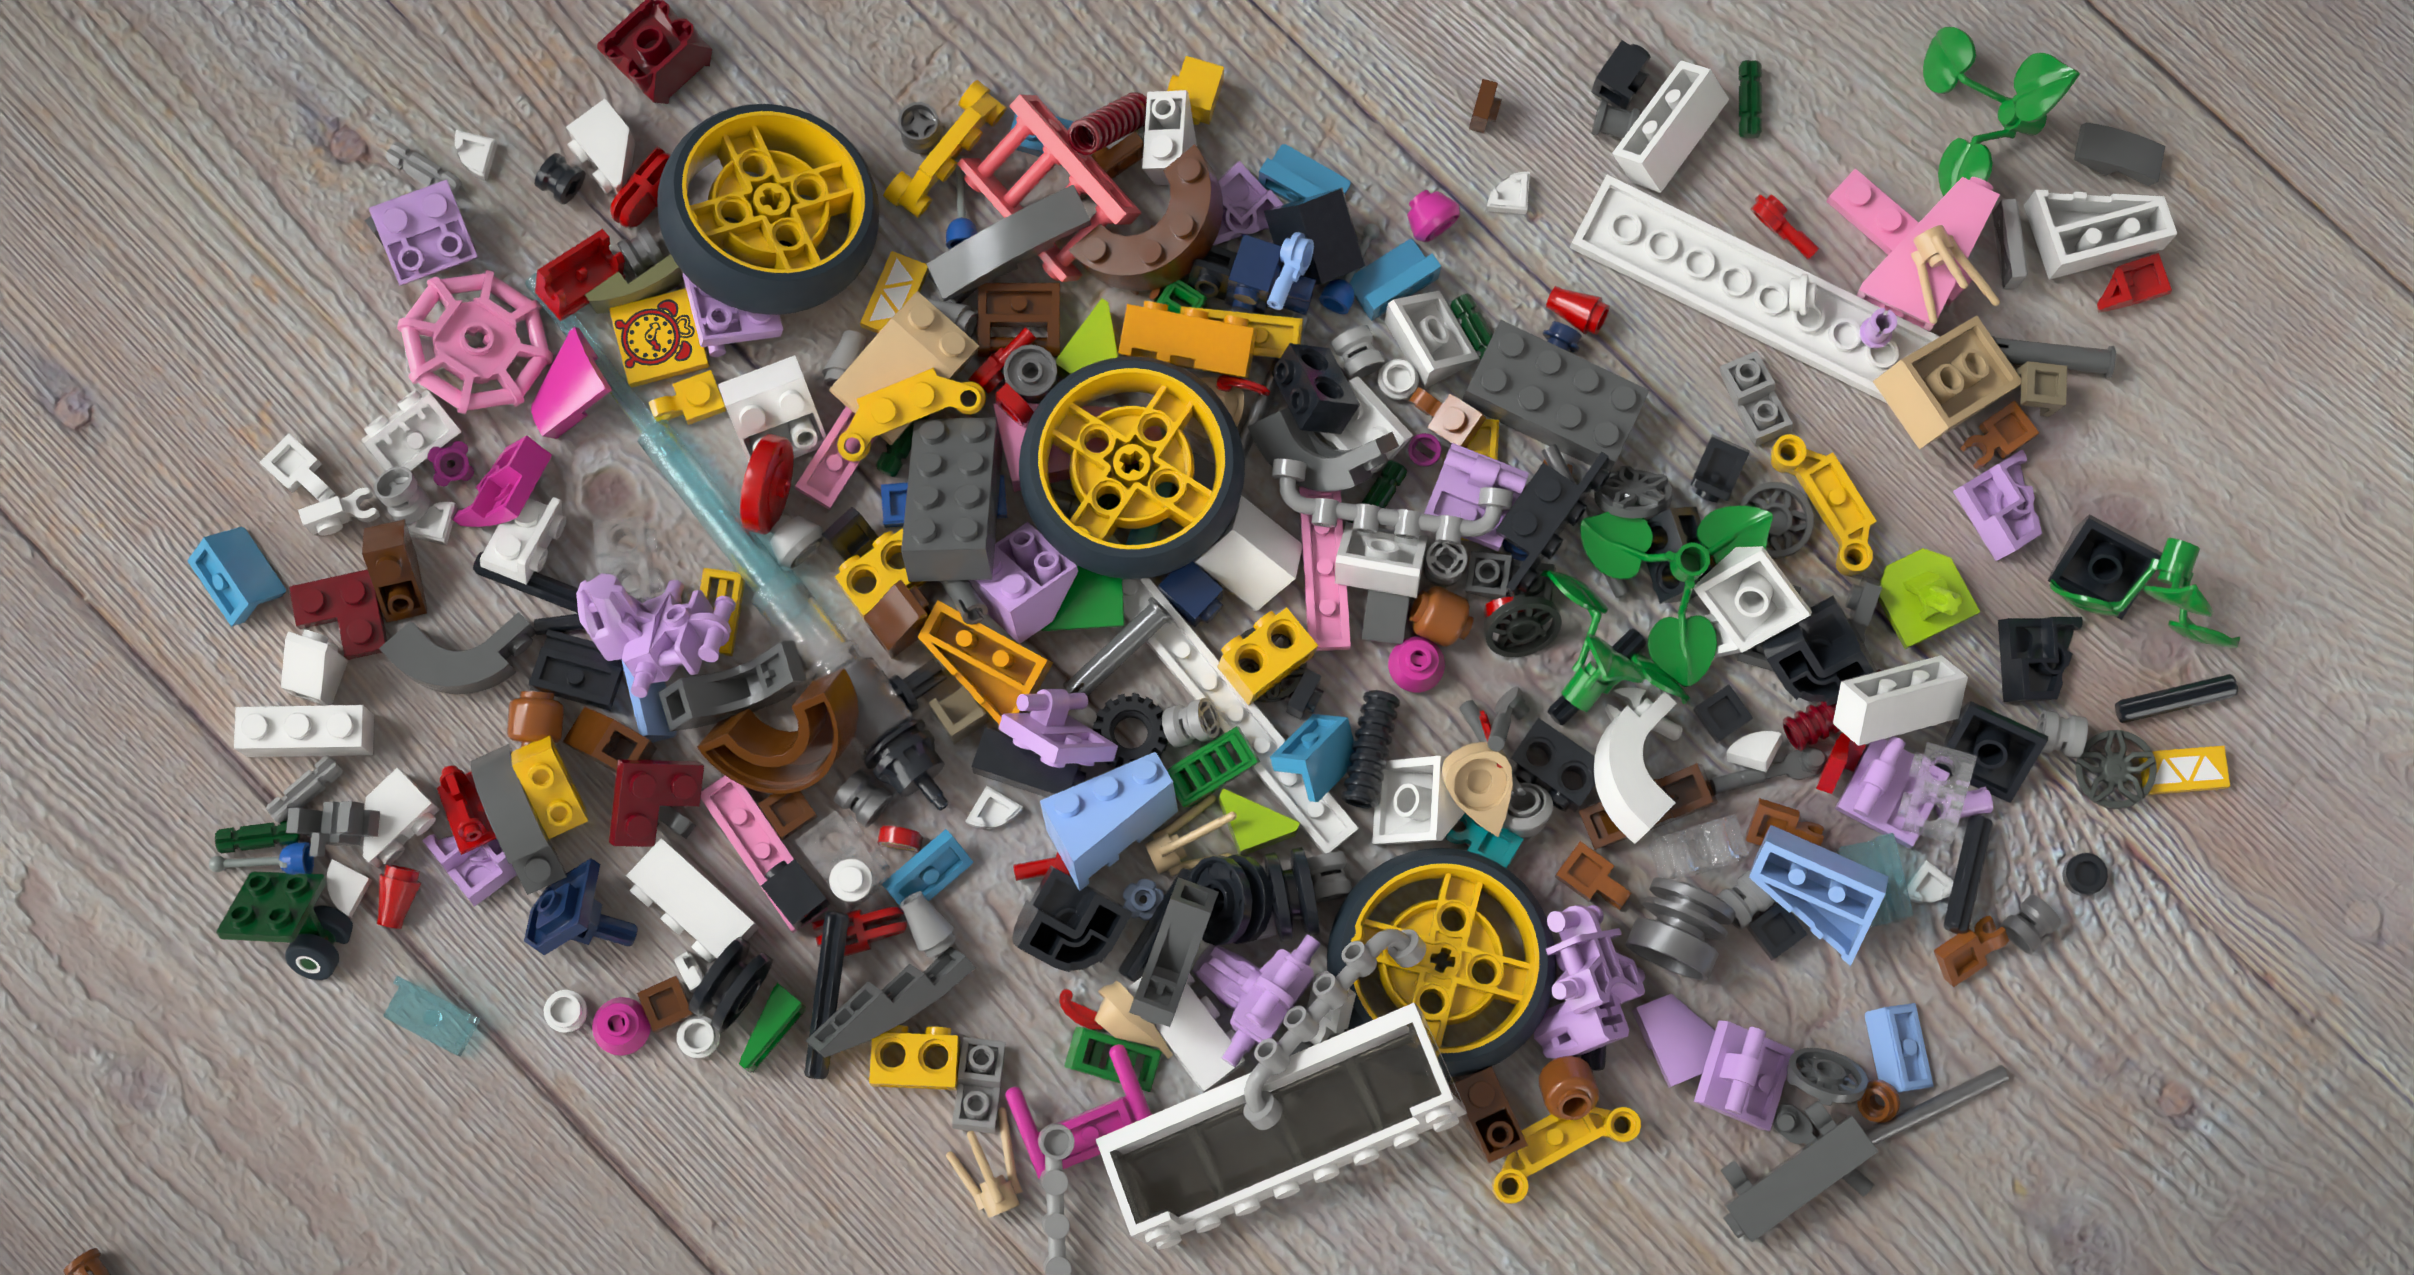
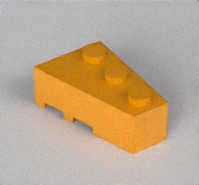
[1118,301,1257,379]
[918,600,1053,725]

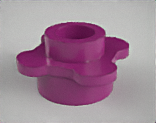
[427,441,474,487]

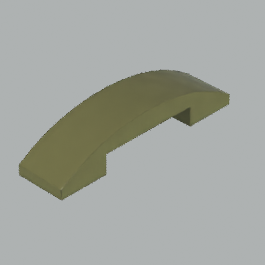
[585,217,729,314]

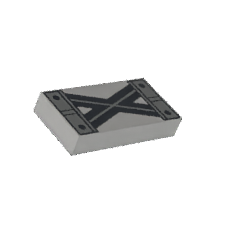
[1992,198,2028,289]

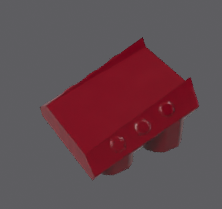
[597,0,713,104]

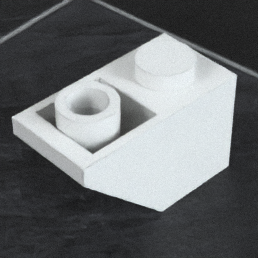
[1142,90,1197,185]
[566,98,635,195]
[281,630,348,706]
[363,768,440,868]

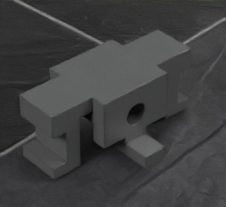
[286,801,380,857]

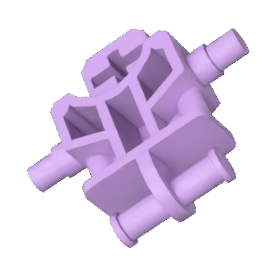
[576,573,736,698]
[1534,905,1645,1058]
[1192,935,1321,1068]

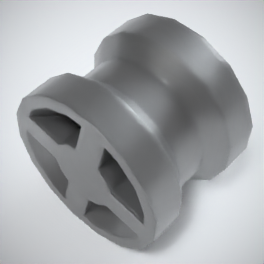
[617,227,665,277]

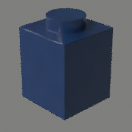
[1158,561,1224,627]

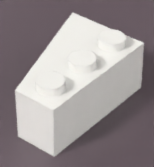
[2023,190,2177,280]

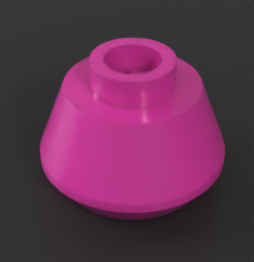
[1407,190,1460,242]
[1388,637,1445,693]
[592,997,651,1056]

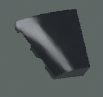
[1998,617,2083,702]

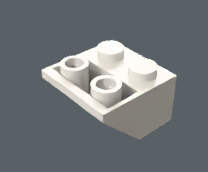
[718,355,827,463]

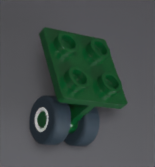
[216,871,353,980]

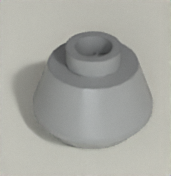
[770,515,824,568]
[1503,783,1553,837]

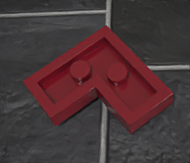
[289,569,387,660]
[609,759,704,847]

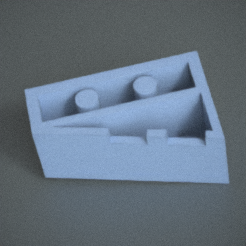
[1040,752,1178,891]
[1749,825,1889,966]

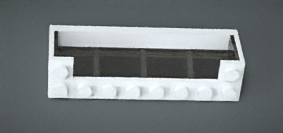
[1096,1003,1467,1250]

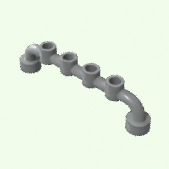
[1272,459,1513,545]
[1244,929,1426,1130]
[1038,1123,1075,1275]

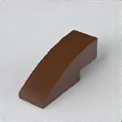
[1579,763,1718,850]

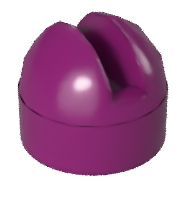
[1408,433,1442,467]

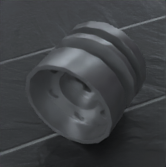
[1625,877,1736,981]

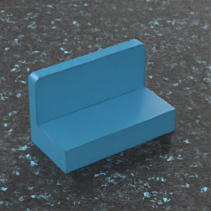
[1258,144,1351,202]
[1350,239,1442,321]
[187,527,286,627]
[1270,714,1355,802]

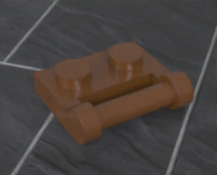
[978,283,1060,358]

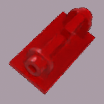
[436,765,497,855]

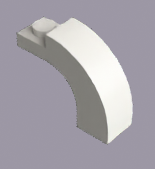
[1594,692,1677,844]

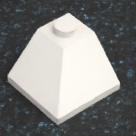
[1372,756,1465,845]

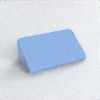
[622,661,677,743]
[1865,1003,1934,1093]

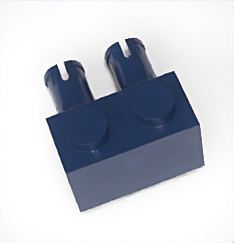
[1225,234,1316,316]

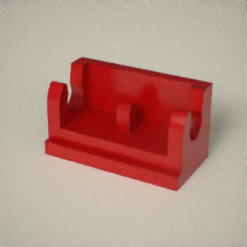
[535,229,626,321]

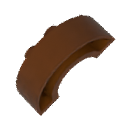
[1069,144,1223,291]
[697,668,859,794]

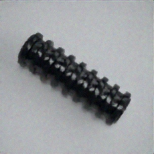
[1341,690,1400,809]

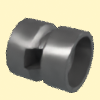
[1003,345,1058,404]

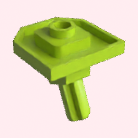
[1878,548,1980,649]

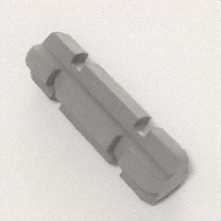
[386,142,462,196]
[266,755,343,823]

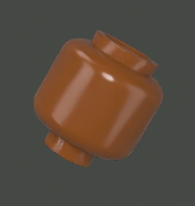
[1409,586,1474,647]
[507,691,564,747]
[1539,1056,1599,1120]

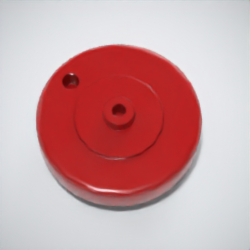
[740,434,794,535]

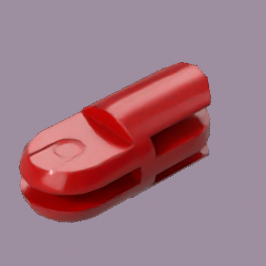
[610,146,671,228]
[811,907,907,957]

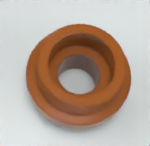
[1857,1080,1900,1123]

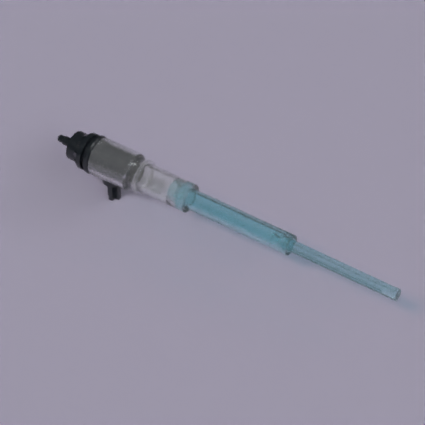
[525,273,949,811]

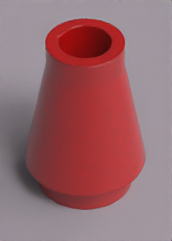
[1546,286,1610,335]
[376,864,422,929]

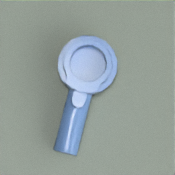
[1267,232,1314,310]

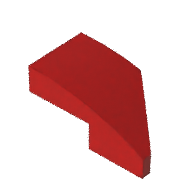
[2096,253,2172,313]
[1816,732,1866,794]

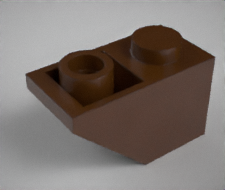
[362,519,427,623]
[864,580,931,659]
[563,706,657,773]
[1454,1066,1528,1164]

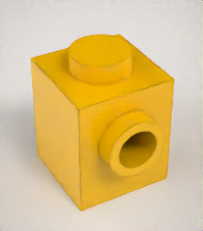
[1167,56,1224,125]

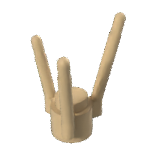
[1911,225,2000,324]
[1145,795,1237,877]
[946,1107,1023,1218]

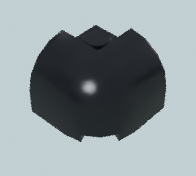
[1763,595,1877,706]
[1012,865,1132,972]

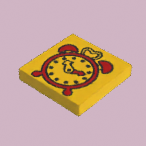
[609,288,710,388]

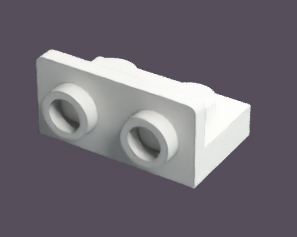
[1321,376,1414,474]
[361,389,461,471]
[480,497,566,585]

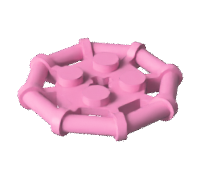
[397,270,553,414]

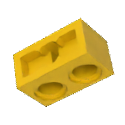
[834,528,927,621]
[1217,607,1318,706]
[511,735,588,839]
[869,1025,961,1090]

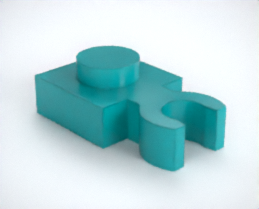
[1445,813,1524,869]

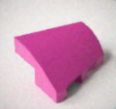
[531,327,612,439]
[452,435,552,527]

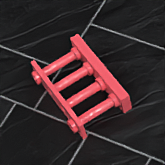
[957,94,1142,282]

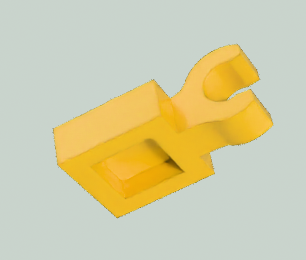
[648,370,726,425]

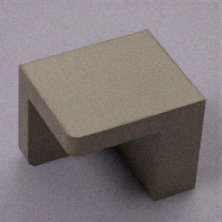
[2015,361,2067,417]
[929,686,989,745]

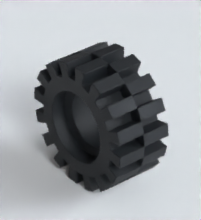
[1093,693,1168,769]

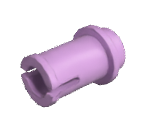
[1859,308,1897,349]
[1935,787,1993,824]

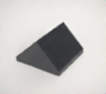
[1264,187,1365,285]
[2048,514,2162,620]
[1935,701,2049,803]

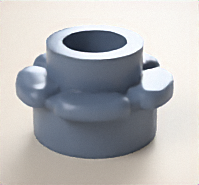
[1123,879,1164,921]

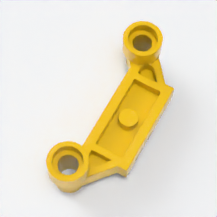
[883,80,1007,218]
[837,368,986,462]
[1771,434,1877,576]
[1492,1107,1641,1204]

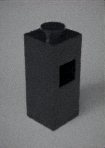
[971,727,1087,798]

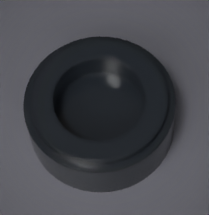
[2062,853,2108,896]

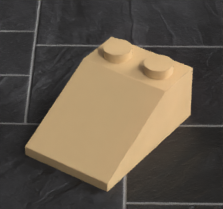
[829,291,979,445]
[1873,316,2021,450]

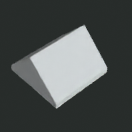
[1384,290,1480,390]
[1193,495,1302,611]
[1335,522,1428,598]
[1693,546,1812,653]

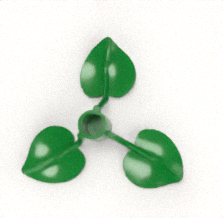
[1923,27,2080,196]
[1580,506,1773,687]
[2049,538,2240,648]
[1540,570,1690,712]

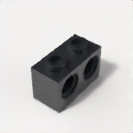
[1271,343,1360,435]
[1645,506,1716,604]
[1509,718,1595,812]

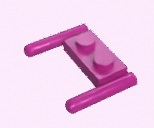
[1005,1044,1152,1179]

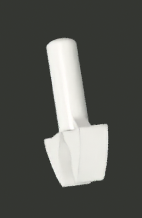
[1605,687,1683,741]

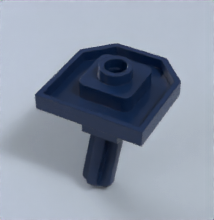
[524,858,638,955]

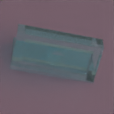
[1837,833,1914,928]
[382,976,481,1057]

